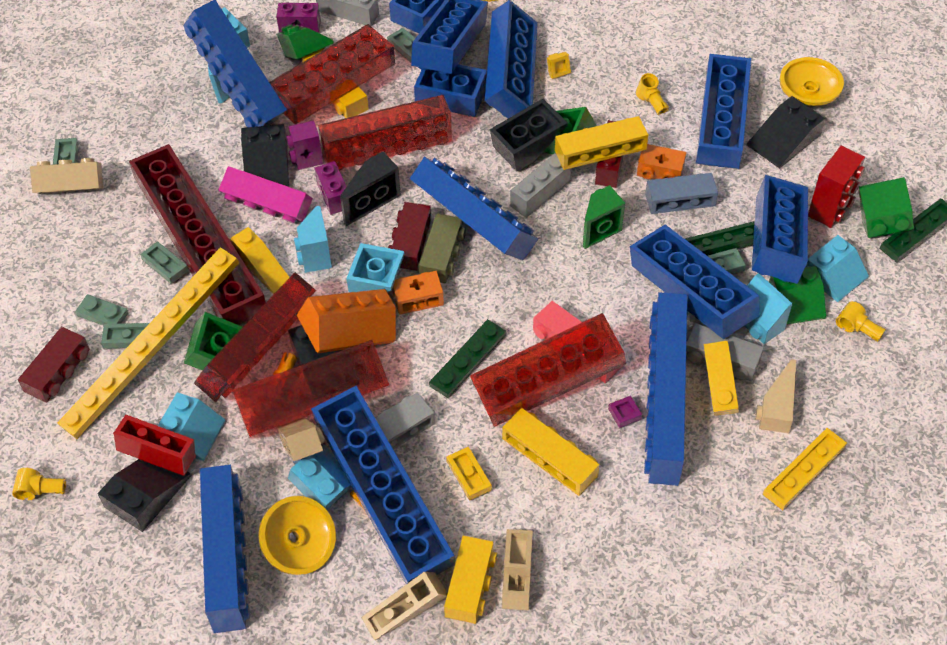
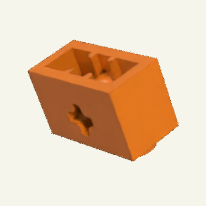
[637,144,687,179]
[392,271,444,315]

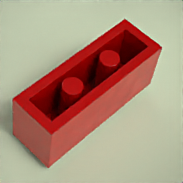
[113,414,196,476]

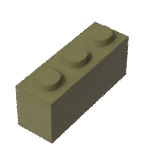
[419,213,466,283]

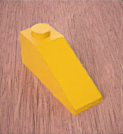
[230,227,292,295]
[703,341,739,416]

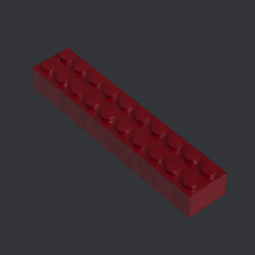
[129,144,268,325]

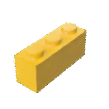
[444,535,497,624]

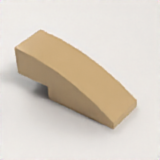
[502,529,533,610]

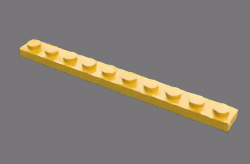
[57,247,239,439]

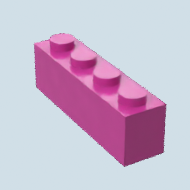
[218,166,313,224]

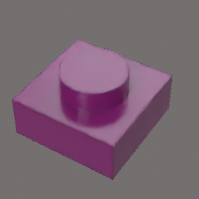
[608,395,642,428]

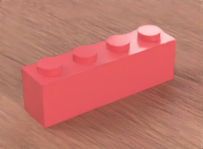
[533,301,625,383]

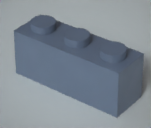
[645,173,718,214]

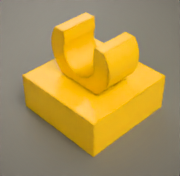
[547,52,571,79]

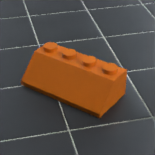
[297,289,396,353]

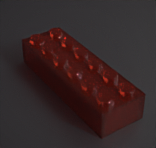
[269,24,396,125]
[318,95,452,171]
[194,272,317,402]
[470,313,626,427]
[232,340,389,439]

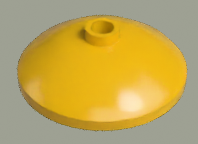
[779,57,844,106]
[259,496,336,575]

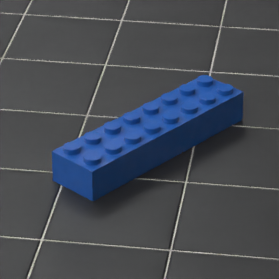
[644,292,687,486]
[311,386,455,584]

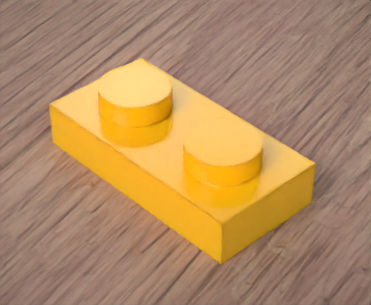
[446,446,492,501]

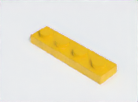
[762,428,847,511]

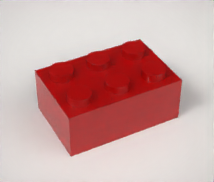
[808,145,865,228]

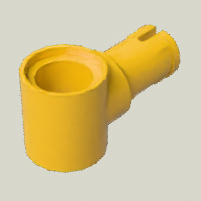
[635,73,669,115]
[835,301,886,342]
[12,468,66,500]

